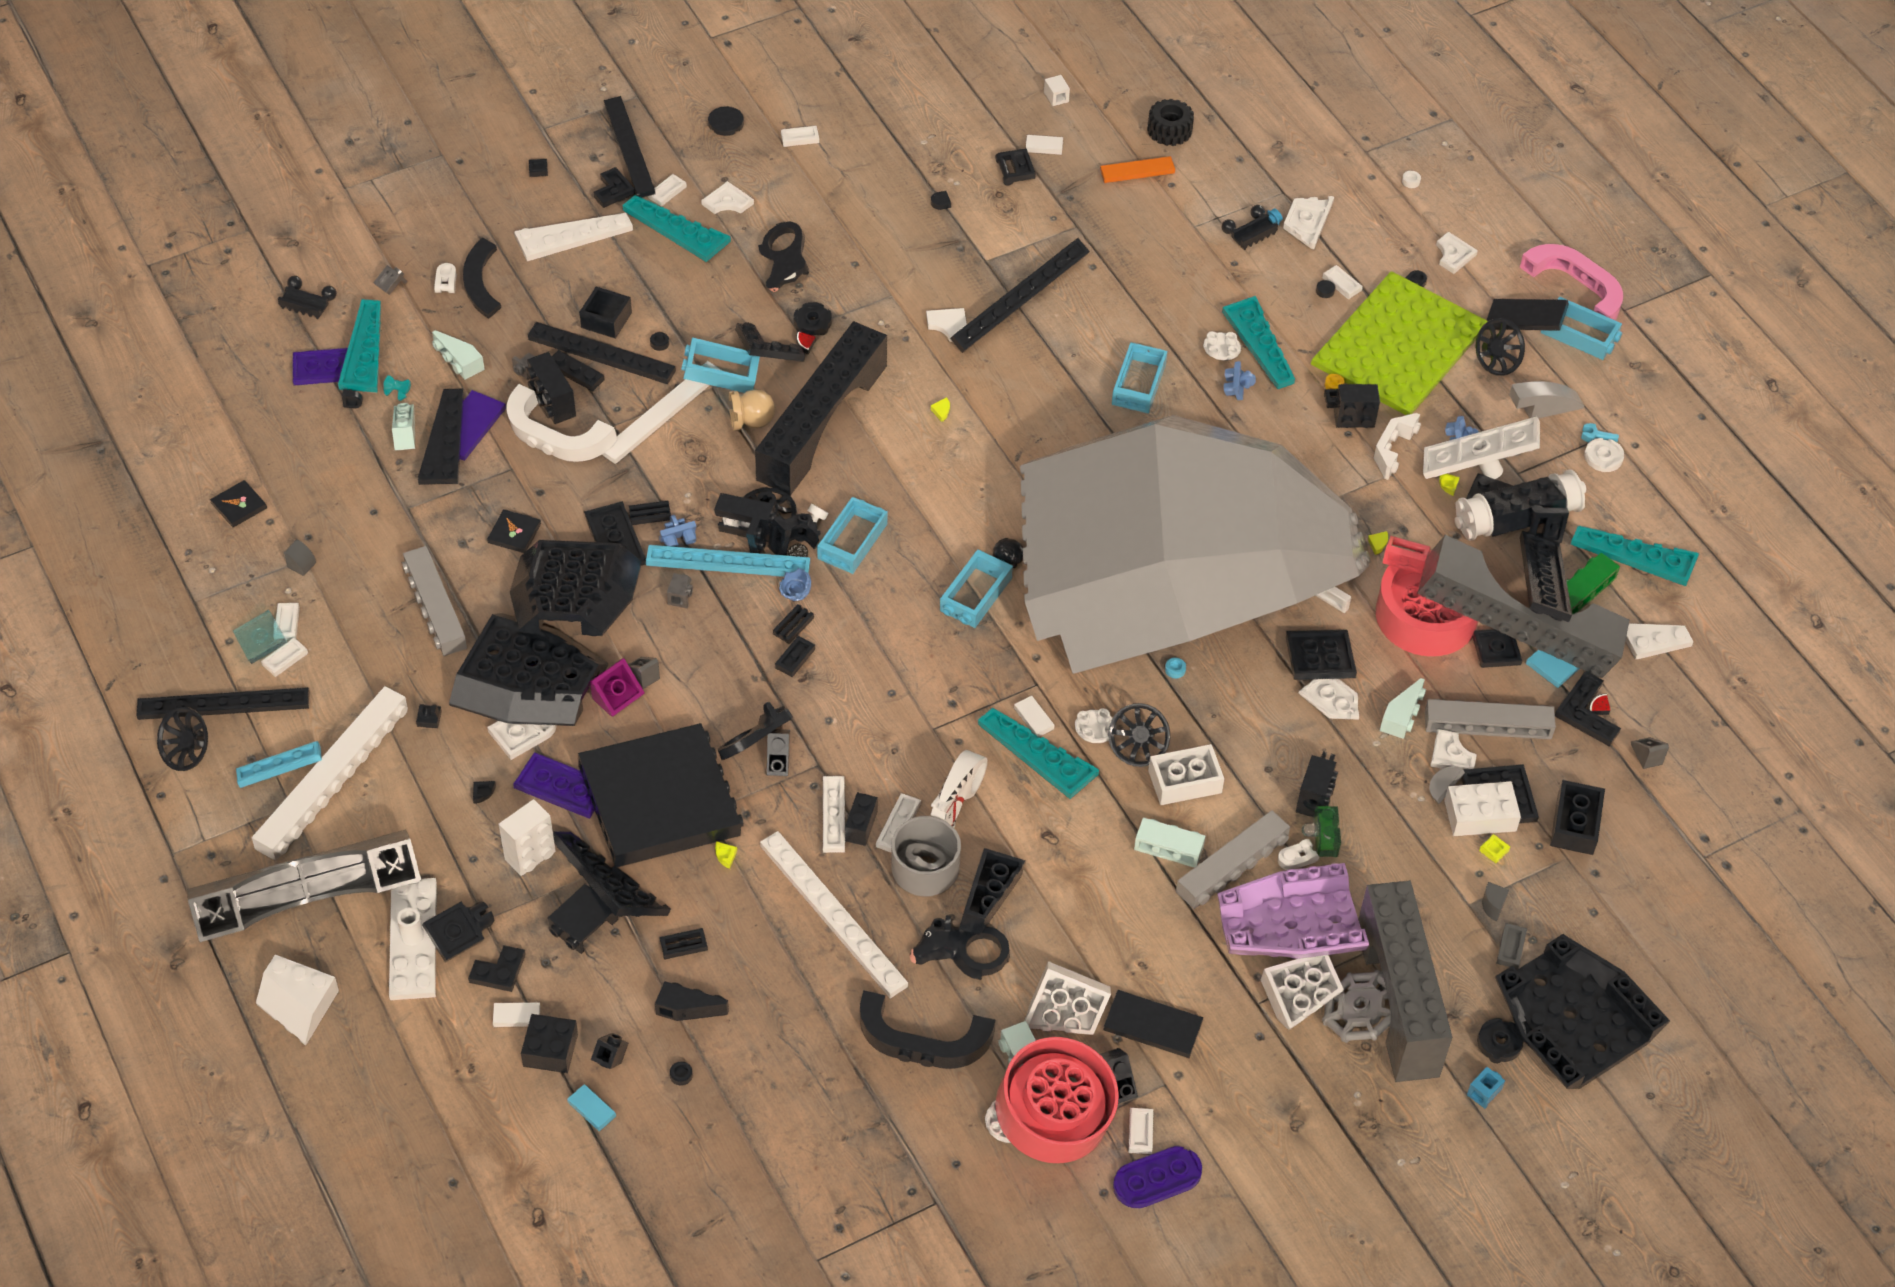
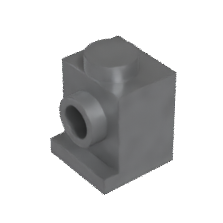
[667,573,693,609]

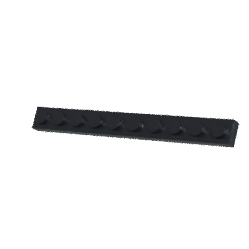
[950,238,1090,353]

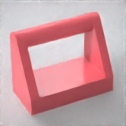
[1383,536,1430,574]

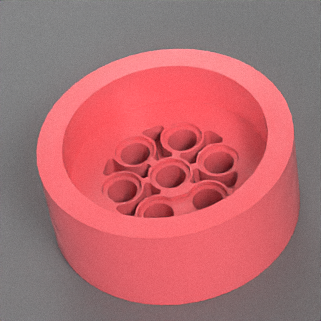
[1375,550,1478,656]
[996,1037,1119,1163]

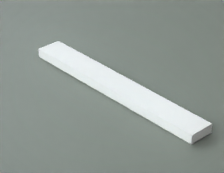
[602,361,722,464]

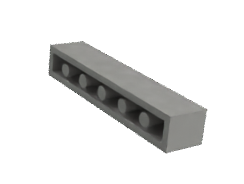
[401,546,467,656]
[1425,699,1556,739]
[1176,810,1290,909]

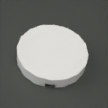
[1584,438,1624,472]

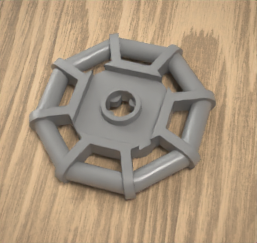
[1322,970,1391,1043]

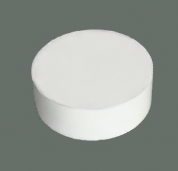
[1402,171,1421,188]

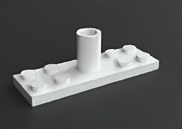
[1423,417,1540,479]
[389,878,437,1000]

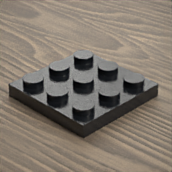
[1286,630,1357,680]

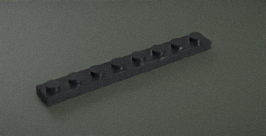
[528,322,676,384]

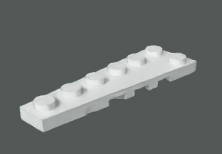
[514,213,633,261]

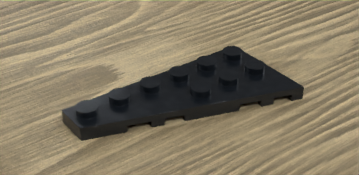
[553,831,671,917]

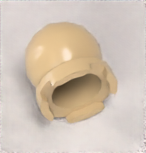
[729,389,775,431]

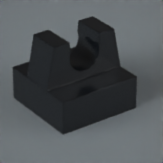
[416,704,442,729]

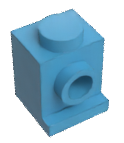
[1467,1067,1505,1109]

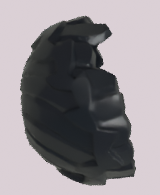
[993,538,1023,568]

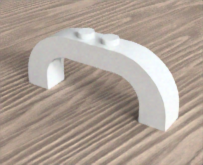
[507,384,617,462]

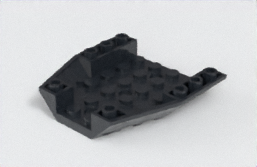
[510,540,642,636]
[449,613,608,726]
[1495,934,1670,1089]

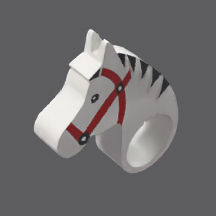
[931,750,988,828]

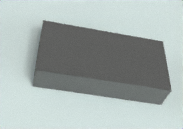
[1496,923,1527,969]

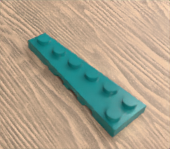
[622,195,731,262]
[338,299,381,393]
[1570,526,1699,586]
[978,708,1099,799]

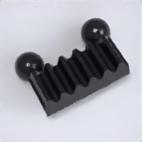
[1221,205,1278,250]
[278,275,337,319]

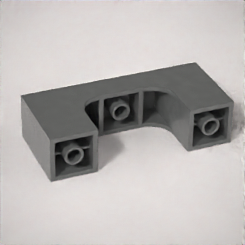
[1358,880,1453,1082]

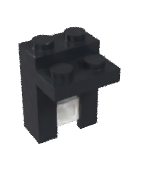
[714,493,778,554]

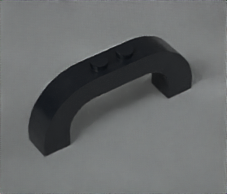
[860,990,996,1069]

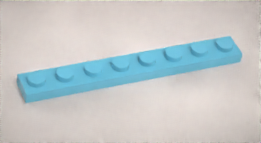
[646,545,810,577]

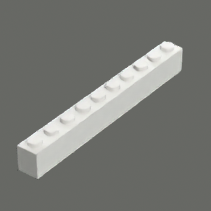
[252,686,408,861]

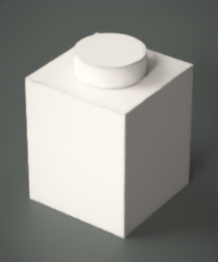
[1044,75,1070,106]

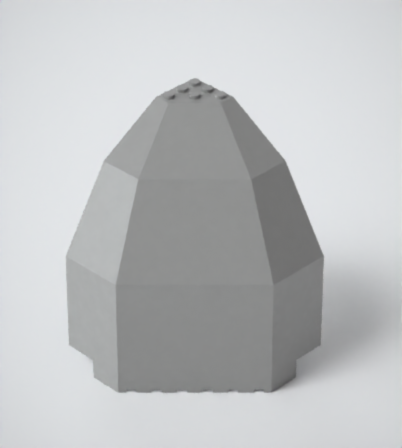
[1020,415,1370,674]

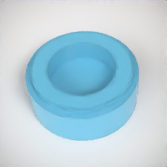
[1165,658,1186,679]

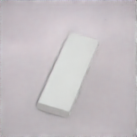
[876,793,921,852]

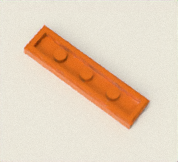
[1100,156,1175,183]

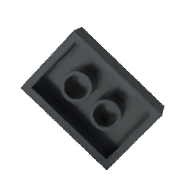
[526,351,576,424]
[1550,780,1605,855]

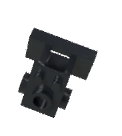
[768,513,821,556]

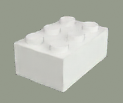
[1148,744,1224,805]
[1444,781,1521,836]
[499,799,556,876]

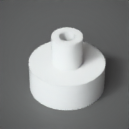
[807,503,829,523]

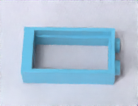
[1541,297,1623,360]
[681,338,760,393]
[1112,342,1168,414]
[817,497,888,574]
[940,549,1013,628]

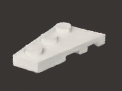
[1626,624,1694,660]

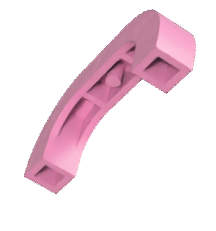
[1520,244,1623,320]

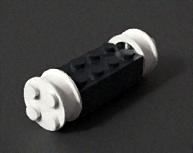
[1455,469,1586,541]

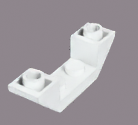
[1374,413,1421,480]

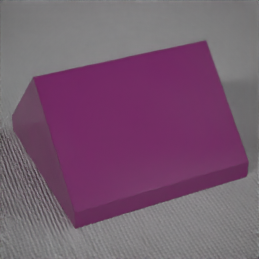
[590,658,645,717]

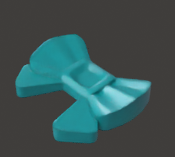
[383,375,411,401]

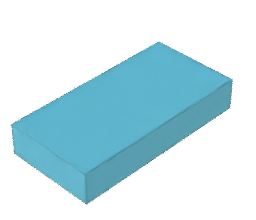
[567,1084,616,1131]

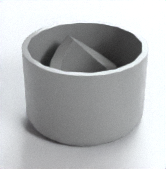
[891,816,961,896]

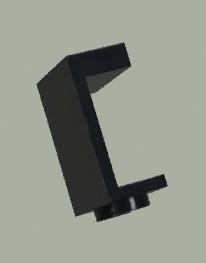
[548,884,619,954]

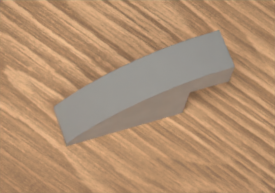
[1509,381,1584,419]

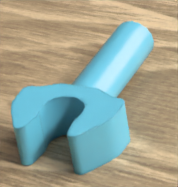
[1581,423,1619,443]

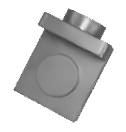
[373,265,408,295]
[512,353,535,380]

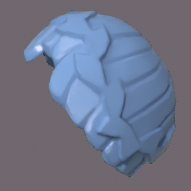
[779,568,811,601]

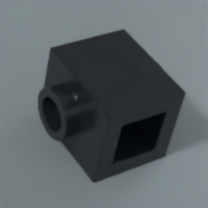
[591,1033,629,1069]

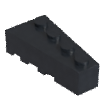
[959,848,1026,935]

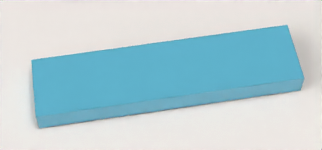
[236,741,322,788]

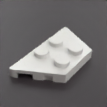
[1283,196,1334,249]

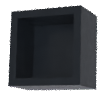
[579,286,632,339]
[1334,384,1380,428]
[521,1014,578,1073]

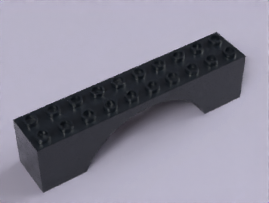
[755,321,887,496]

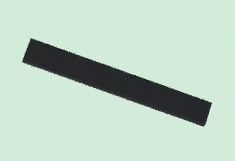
[604,96,656,198]
[136,687,310,720]

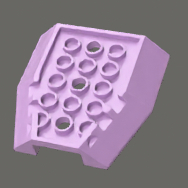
[1218,863,1369,959]

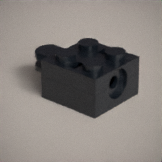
[1296,751,1338,819]

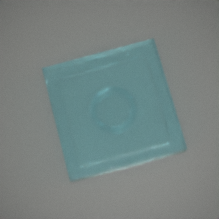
[233,610,288,664]

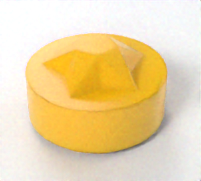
[1324,374,1345,389]

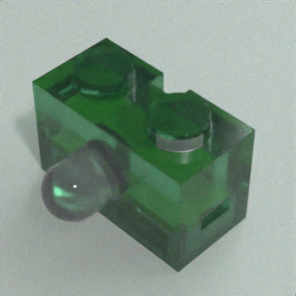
[1302,806,1341,857]

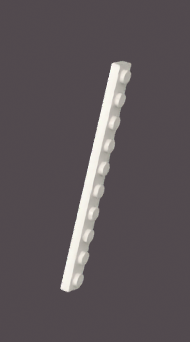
[760,831,908,998]

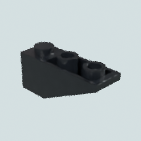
[655,981,729,1021]

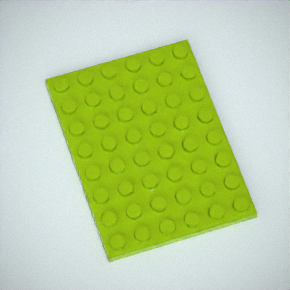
[1311,271,1488,415]

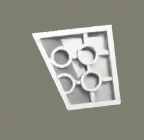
[256,955,339,1046]
[1261,955,1344,1030]
[1024,962,1111,1035]

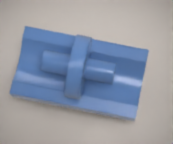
[1224,361,1256,400]
[1445,416,1479,441]
[659,515,696,547]

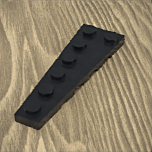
[418,388,464,485]

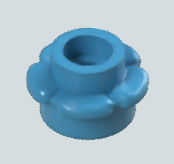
[1267,208,1283,225]

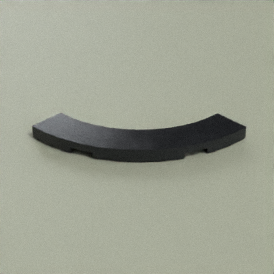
[463,237,501,319]

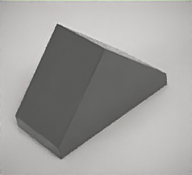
[628,656,660,689]
[1631,737,1669,769]

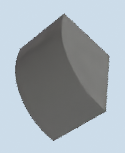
[284,539,316,576]
[1482,882,1509,921]

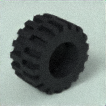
[1147,99,1194,146]

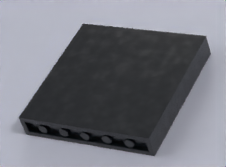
[578,723,744,868]

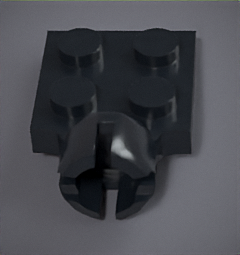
[422,901,495,963]

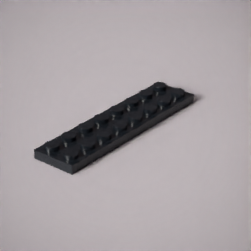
[1519,530,1572,622]

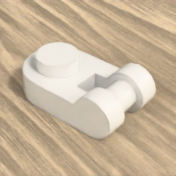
[435,263,456,293]
[1278,839,1319,870]

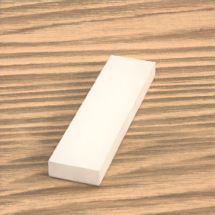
[823,776,845,853]

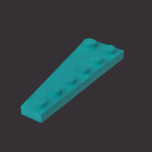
[1222,296,1295,390]

